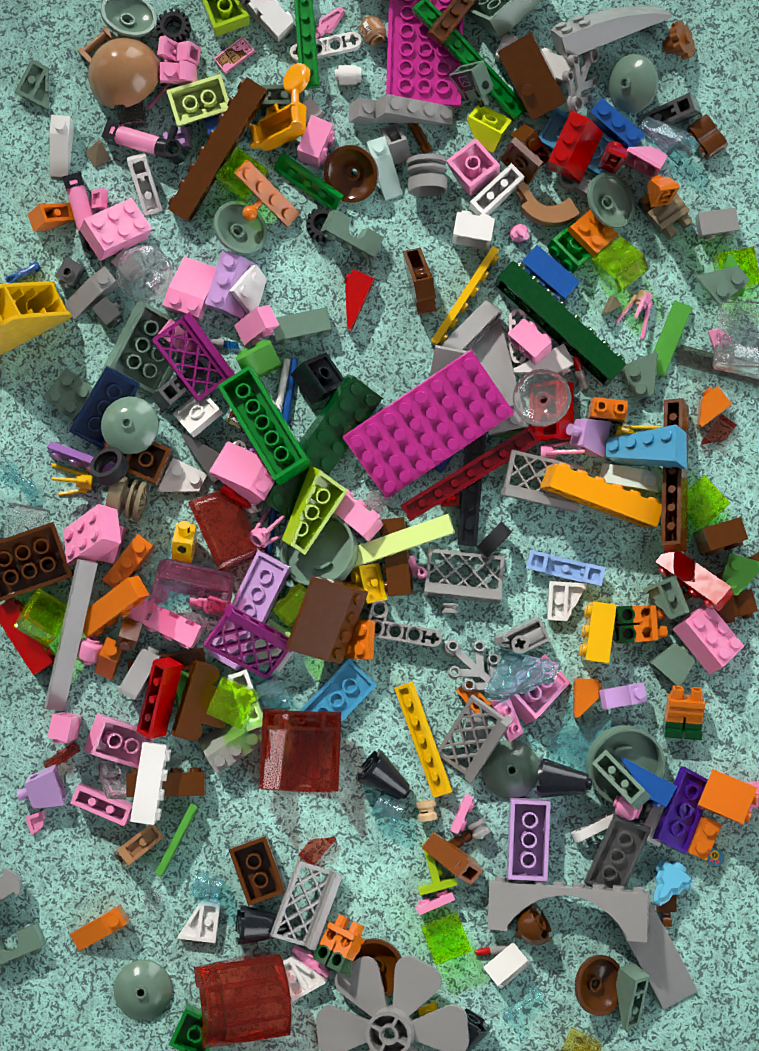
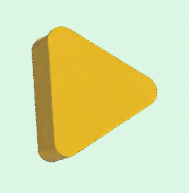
[0,281,72,355]

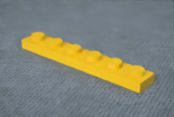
[431,246,500,346]
[394,681,453,798]

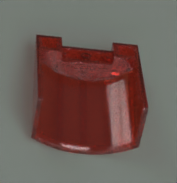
[258,709,342,793]
[194,952,292,1049]

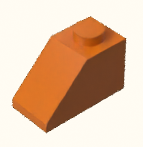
[27,203,75,232]
[696,386,732,429]
[94,637,125,680]
[573,678,602,718]

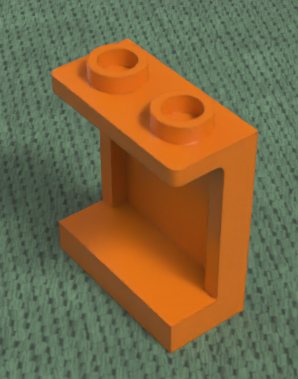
[697,769,759,827]

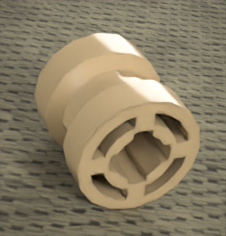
[416,799,438,822]

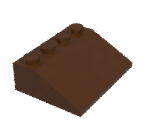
[0,522,74,602]
[285,576,368,663]

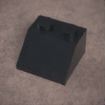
[290,352,344,405]

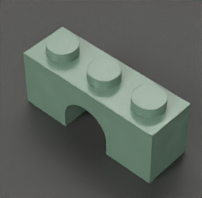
[320,209,384,260]
[0,922,46,968]

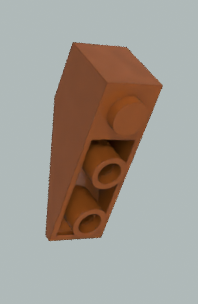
[422,832,483,885]

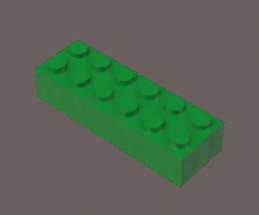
[218,365,313,485]

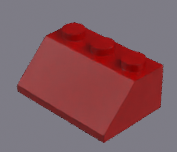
[546,110,603,183]
[529,380,574,441]

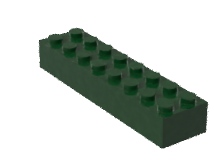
[495,260,627,387]
[262,374,383,520]

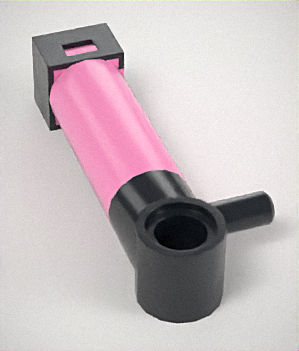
[101,119,187,164]
[62,172,98,260]

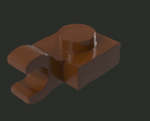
[656,895,677,927]

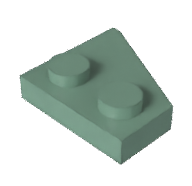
[14,59,49,110]
[695,266,750,307]
[623,351,658,401]
[643,576,690,619]

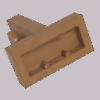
[113,824,165,869]

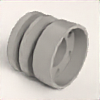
[407,154,448,197]

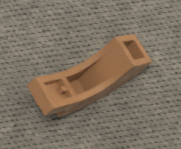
[516,182,580,227]

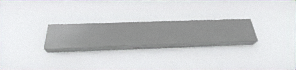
[44,559,98,711]

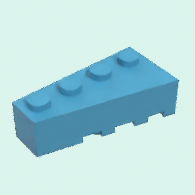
[606,425,687,469]

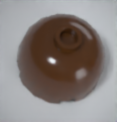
[516,904,552,946]

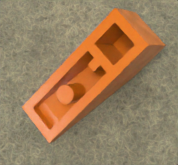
[647,175,680,207]
[69,904,130,951]

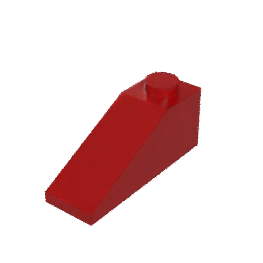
[598,142,627,174]
[344,269,374,333]

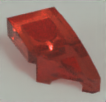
[700,414,737,444]
[297,837,336,865]

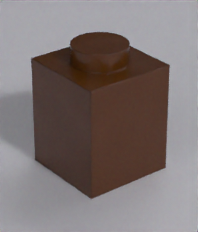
[115,617,143,652]

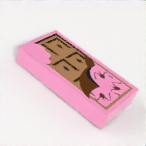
[214,36,255,75]

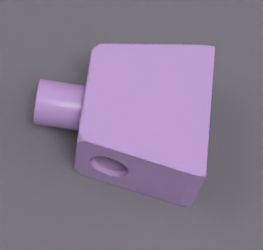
[566,419,611,457]
[17,765,67,809]

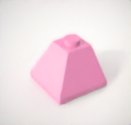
[623,146,668,178]

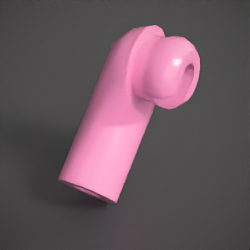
[409,555,427,579]

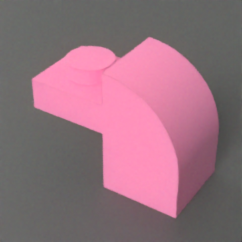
[157,36,201,66]
[160,60,197,87]

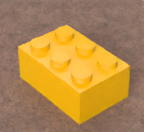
[578,601,616,663]

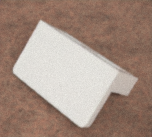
[484,943,531,989]

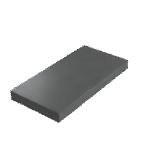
[584,812,651,888]

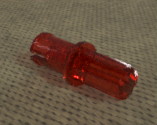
[44,741,81,768]

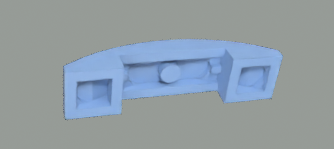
[526,550,606,586]

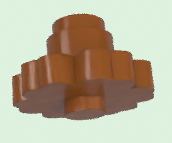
[662,20,695,60]

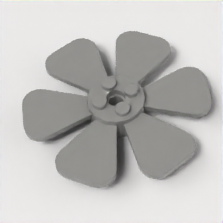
[316,955,469,1051]

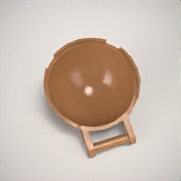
[77,26,160,108]

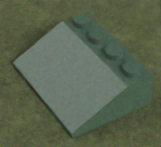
[467,0,543,38]
[103,301,185,394]

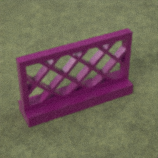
[151,312,235,402]
[203,604,292,680]

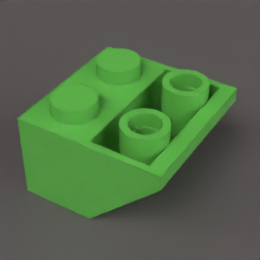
[235,340,282,378]

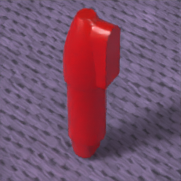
[220,485,252,509]

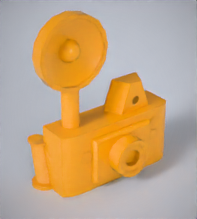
[249,63,310,151]

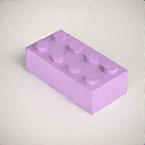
[506,798,551,881]

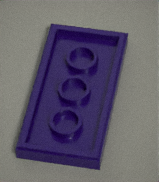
[652,766,708,855]

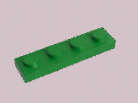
[273,152,344,210]

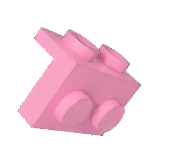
[490,697,524,741]

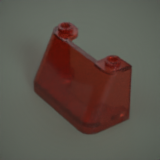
[188,490,266,573]

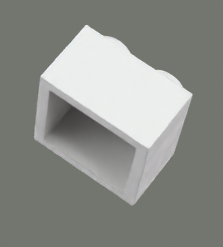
[452,211,495,250]

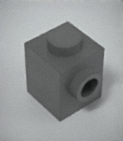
[55,257,86,289]
[91,296,124,329]

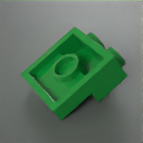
[547,220,592,273]

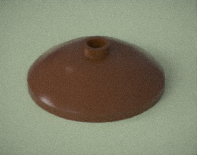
[324,145,379,203]
[354,938,402,996]
[575,955,620,1016]

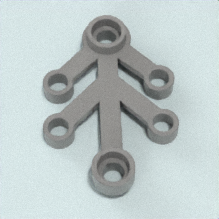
[562,48,599,112]
[443,640,505,696]

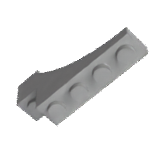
[349,94,453,127]

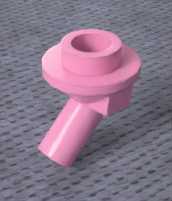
[510,224,529,243]

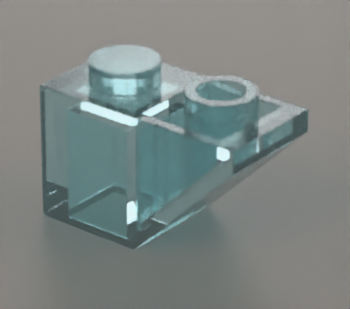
[255,674,291,710]

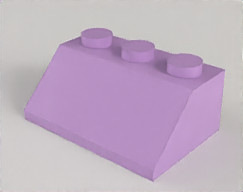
[205,250,260,319]

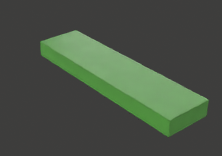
[653,300,692,377]
[155,802,199,877]

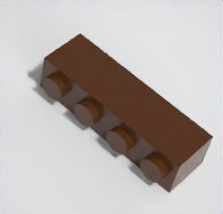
[379,517,414,597]
[126,767,206,797]

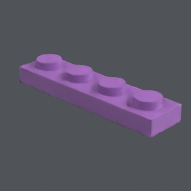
[47,441,115,473]

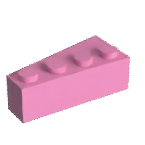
[127,599,205,650]

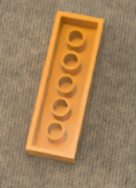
[540,463,662,528]

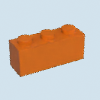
[102,534,156,588]

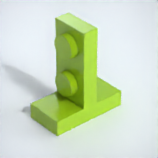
[418,843,458,896]

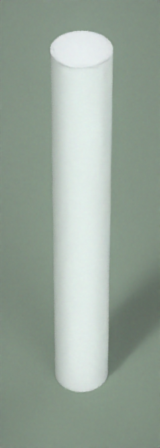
[276,358,291,412]

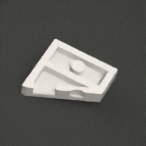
[274,956,327,1001]

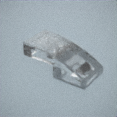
[98,759,126,799]

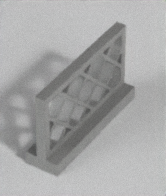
[500,450,586,512]
[424,548,505,604]
[438,695,514,783]
[270,860,343,950]

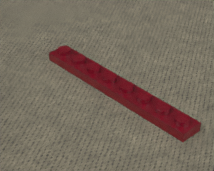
[400,426,540,522]

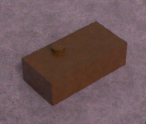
[497,32,567,121]

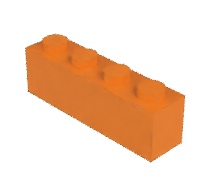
[83,576,150,638]

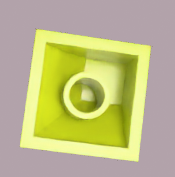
[467,104,512,153]

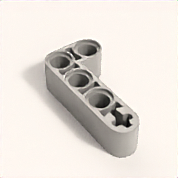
[443,300,503,351]
[369,601,442,647]

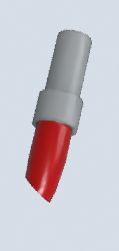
[573,356,588,390]
[474,943,511,956]

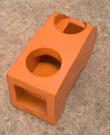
[455,683,492,717]

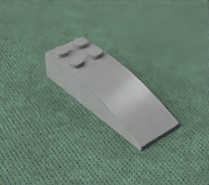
[550,6,672,59]
[471,319,527,437]
[615,886,698,1010]

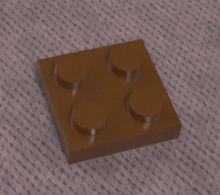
[501,137,543,185]

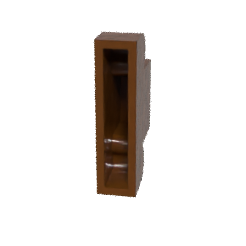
[402,247,437,315]
[171,659,235,741]

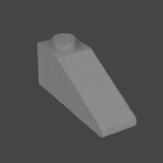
[64,266,120,320]

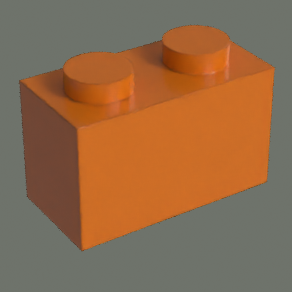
[688,815,722,860]

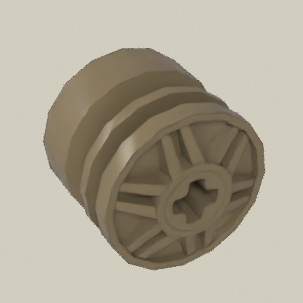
[106,477,149,521]

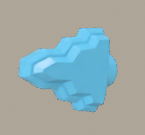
[653,860,694,906]

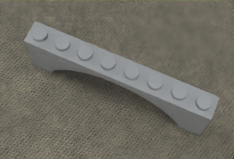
[487,876,649,943]

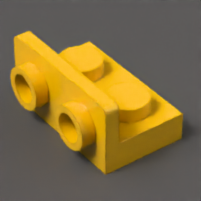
[351,562,387,605]

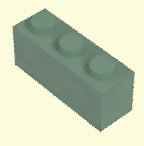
[274,307,332,346]
[592,750,652,810]

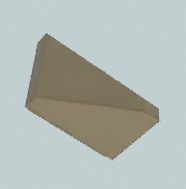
[86,140,111,168]
[601,295,621,317]

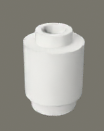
[335,65,361,85]

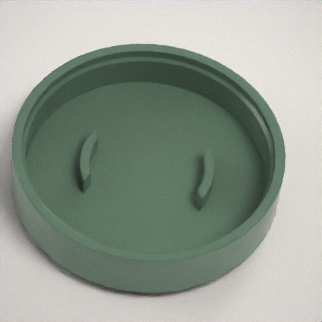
[279,514,358,588]
[586,725,665,803]

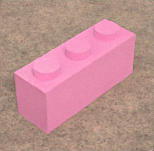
[333,489,384,542]
[47,712,83,744]
[70,782,133,826]

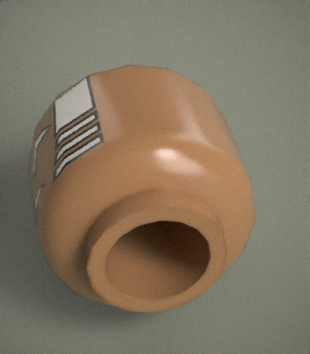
[359,16,386,46]

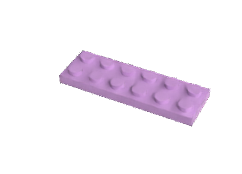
[208,550,292,672]

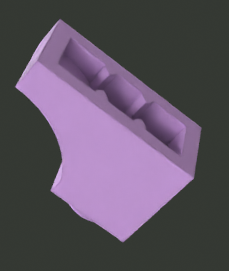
[599,682,647,709]

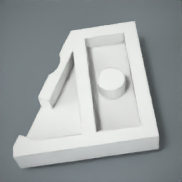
[230,265,267,314]
[157,458,208,493]
[547,581,587,621]
[178,900,221,943]

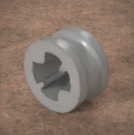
[442,603,459,613]

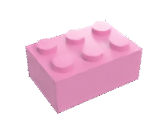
[80,198,152,261]
[63,504,121,566]
[673,604,744,675]

